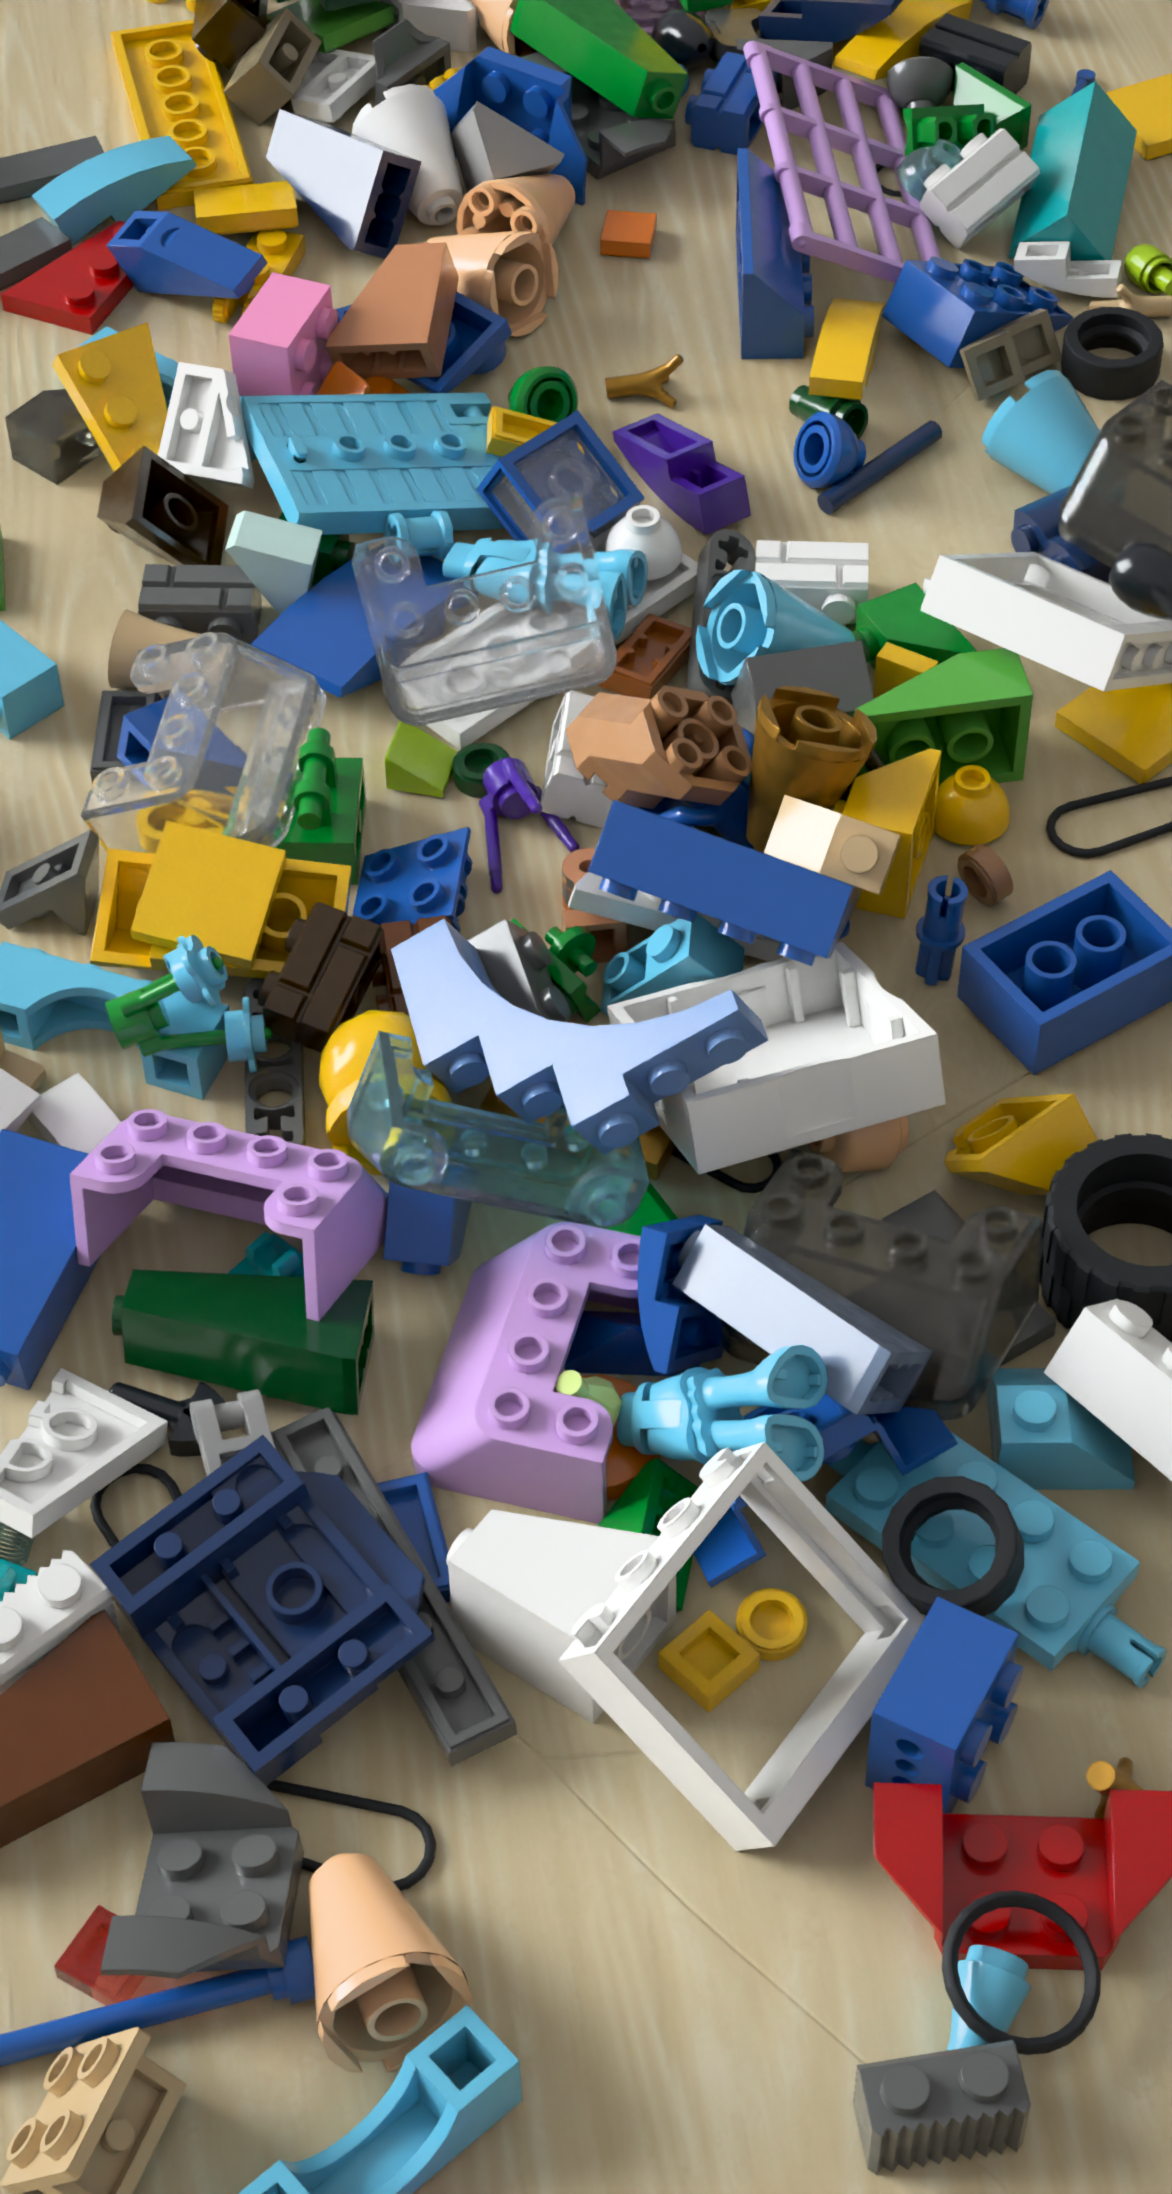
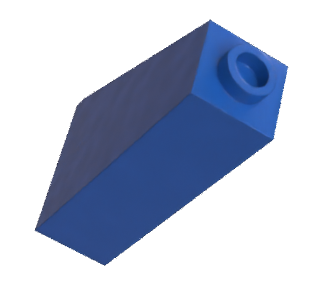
[0,1129,101,1390]

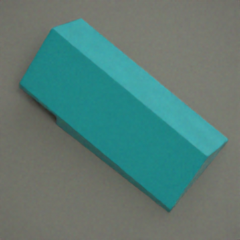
[1009,81,1137,261]

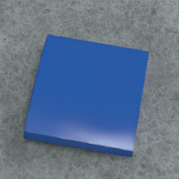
[637,1215,729,1374]

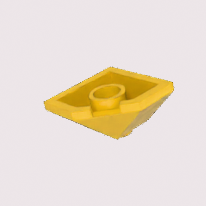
[944,1093,1097,1195]

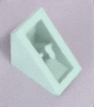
[225,511,323,615]

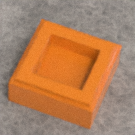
[600,210,657,259]

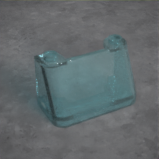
[346,1031,650,1228]

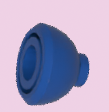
[794,412,866,488]

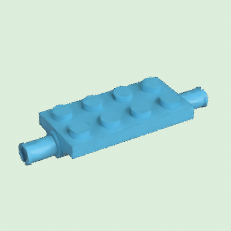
[825,1406,1167,1688]

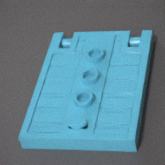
[241,392,505,535]

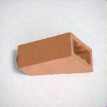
[326,242,459,380]

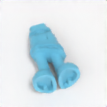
[442,537,648,640]
[617,1345,828,1481]

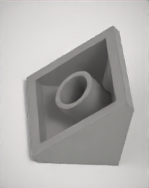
[451,101,565,192]

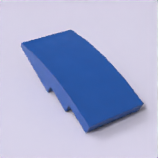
[249,542,479,698]

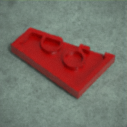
[0,220,134,335]

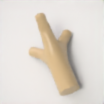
[1089,284,1172,317]

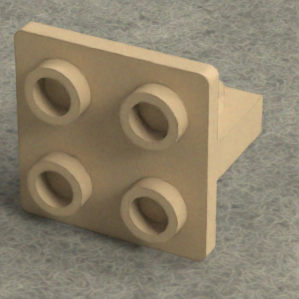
[1,2027,187,2194]

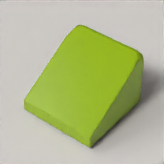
[385,721,458,798]

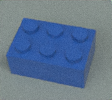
[957,870,1172,1075]

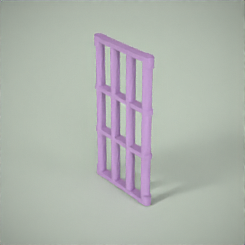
[743,41,941,284]

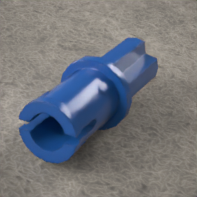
[915,875,968,986]

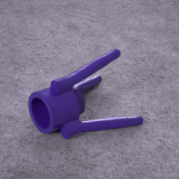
[479,757,580,894]

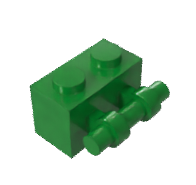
[273,727,367,885]

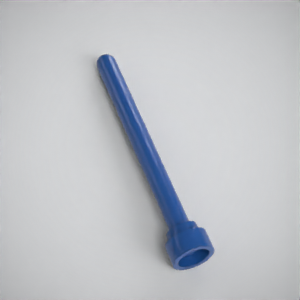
[0,1936,315,2067]

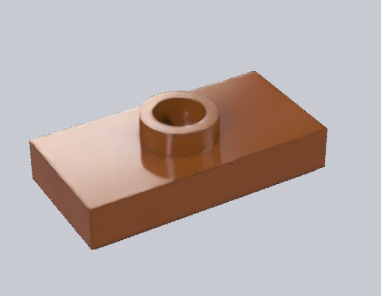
[598,614,692,699]

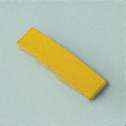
[833,0,974,80]
[808,298,885,400]

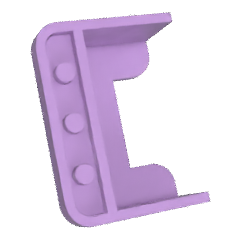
[70,1109,388,1322]
[411,1222,641,1524]

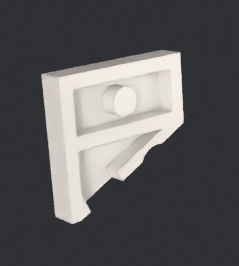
[291,49,376,123]
[158,362,255,489]

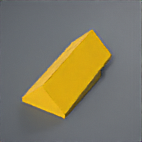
[90,848,352,978]

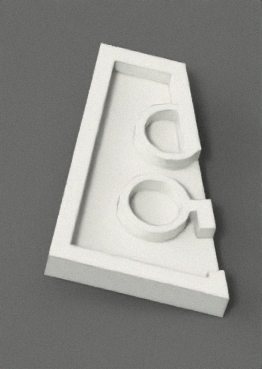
[0,1368,168,1538]

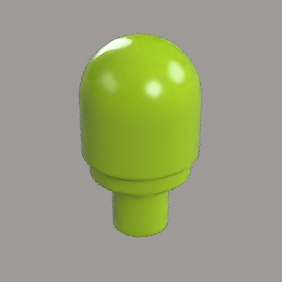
[1124,244,1172,295]

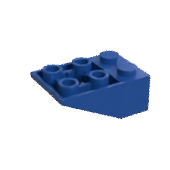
[881,256,1073,368]

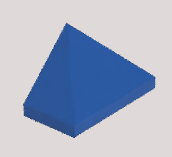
[565,1311,700,1376]

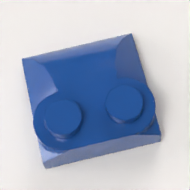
[406,292,512,393]

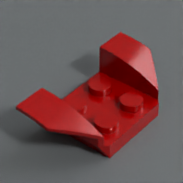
[873,1782,1172,1971]

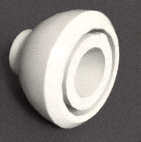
[605,505,682,581]

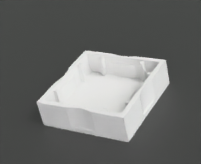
[607,942,946,1175]

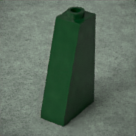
[112,1269,375,1415]

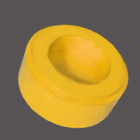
[736,1588,808,1661]

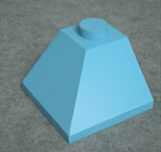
[985,1368,1135,1490]

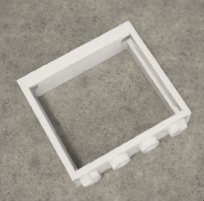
[920,552,1172,691]
[558,1442,925,1851]

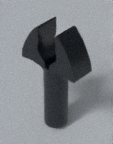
[109,1382,233,1457]

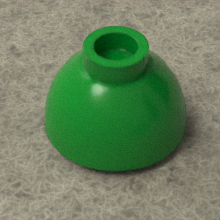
[508,366,578,423]

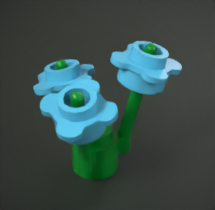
[105,935,272,1073]

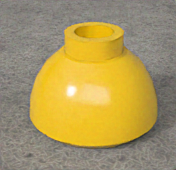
[934,765,1010,845]

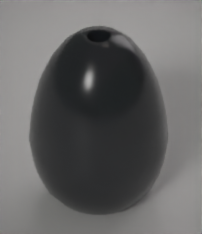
[651,10,714,70]
[1109,541,1172,620]

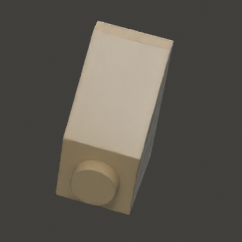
[764,795,902,895]

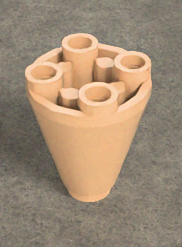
[456,173,575,246]

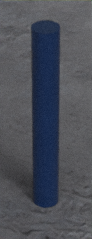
[817,420,942,514]

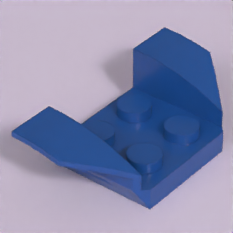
[433,46,588,206]
[693,1394,958,1588]

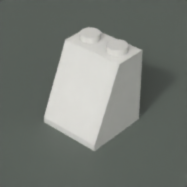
[446,1509,676,1724]

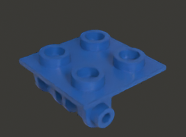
[352,827,473,933]

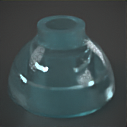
[897,139,963,201]

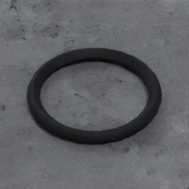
[942,1890,1101,2055]

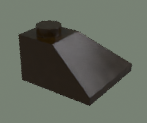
[97,446,229,566]

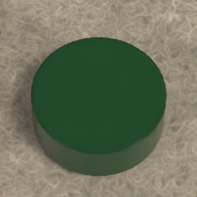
[453,742,510,798]

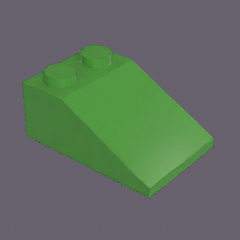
[851,648,1033,786]

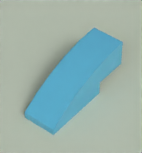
[32,136,197,246]

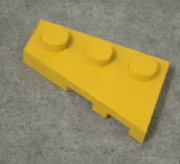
[52,322,168,471]

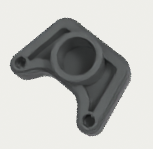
[705,8,762,63]

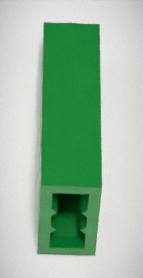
[510,0,688,119]

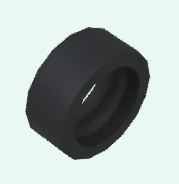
[1061,307,1164,400]
[882,1476,1024,1617]

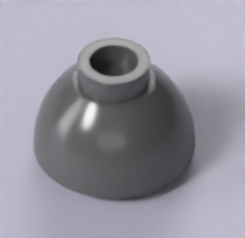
[886,56,954,109]

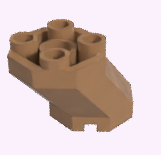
[566,685,752,809]

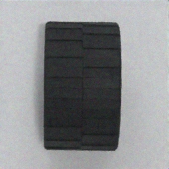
[1037,1133,1172,1343]

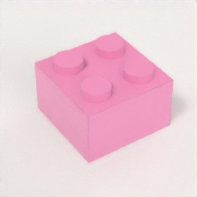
[228,272,338,396]

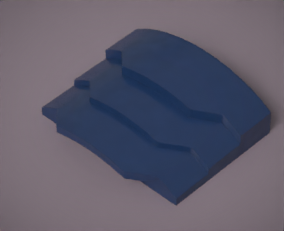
[90,1435,435,1786]

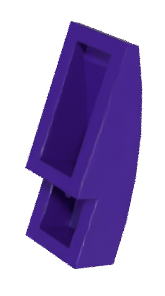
[612,413,751,535]

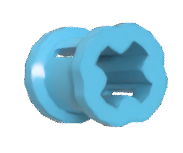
[384,511,454,564]

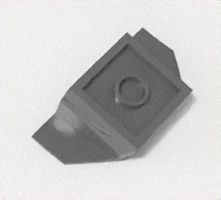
[521,52,676,180]
[100,1742,304,1979]

